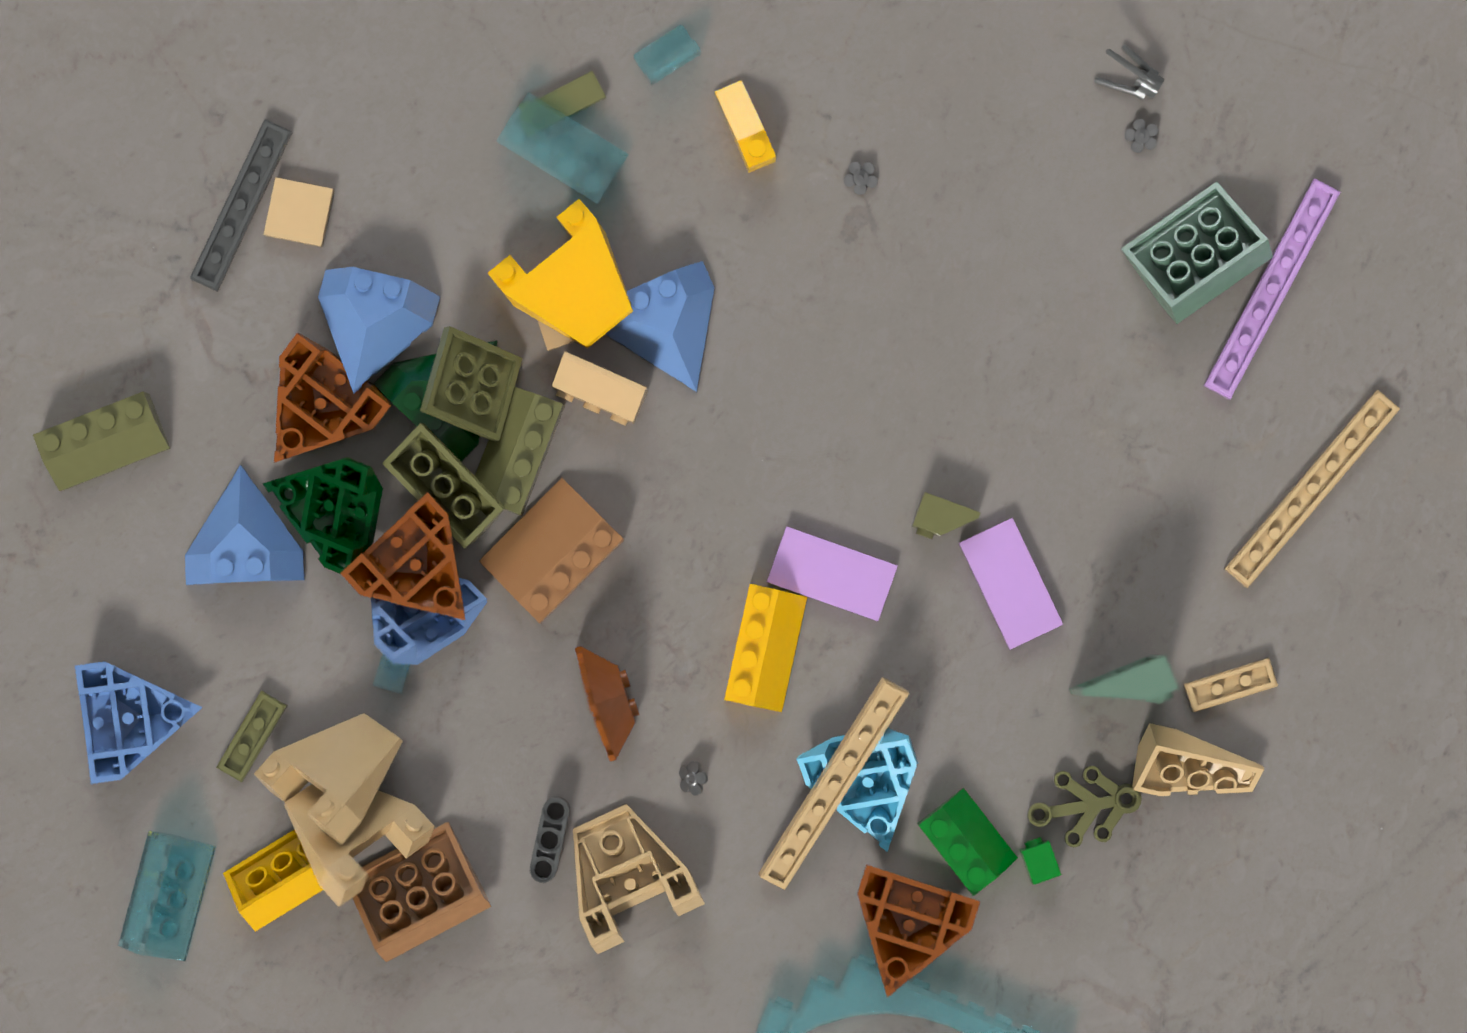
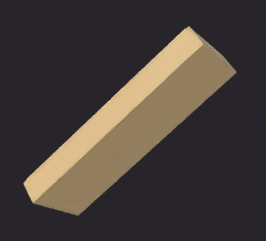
[1183,658,1278,712]

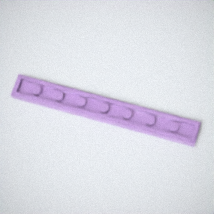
[1204,178,1341,400]

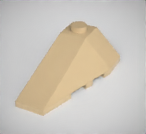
[1132,723,1264,796]

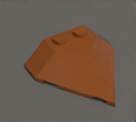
[274,333,392,463]
[340,492,466,620]
[575,646,640,762]
[857,865,980,998]

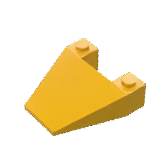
[488,199,633,348]

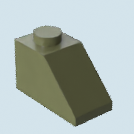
[911,492,981,540]

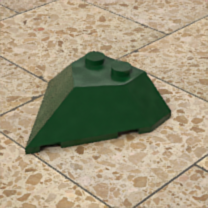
[373,340,498,462]
[263,457,383,574]

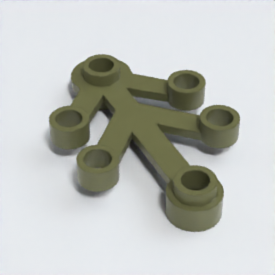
[1027,766,1142,847]

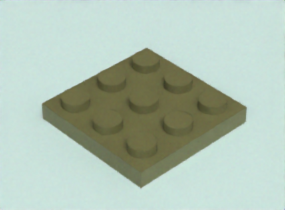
[420,326,523,442]

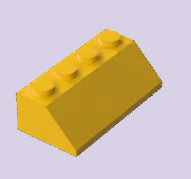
[724,584,807,712]
[223,829,323,932]

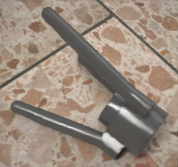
[1094,45,1164,100]

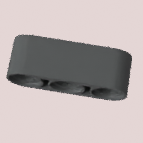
[530,797,570,883]

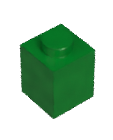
[1019,837,1061,885]

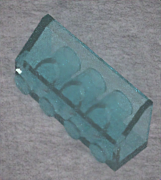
[496,93,629,205]
[118,830,216,961]

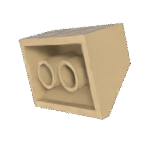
[552,352,648,426]

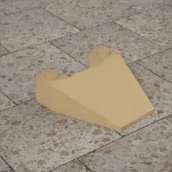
[254,713,403,845]
[284,784,435,907]
[573,804,705,954]

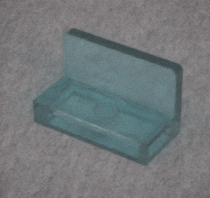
[634,25,701,86]

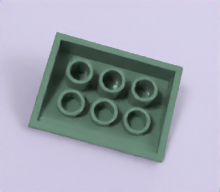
[1121,182,1273,324]
[1069,655,1179,703]

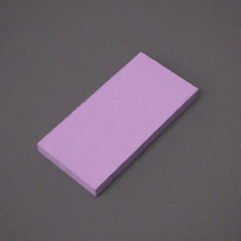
[959,518,1063,650]
[767,526,898,621]

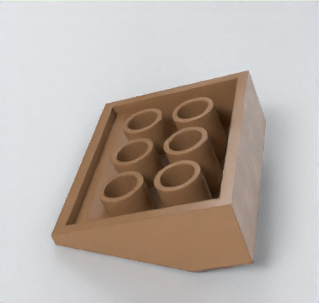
[479,478,624,624]
[353,822,491,962]

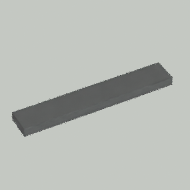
[190,119,292,292]

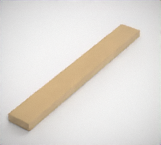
[1224,390,1400,588]
[759,677,909,890]

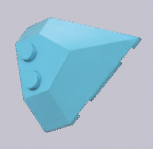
[797,728,918,852]

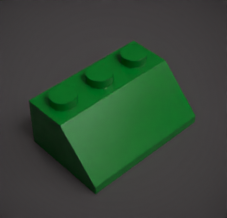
[917,787,1018,896]

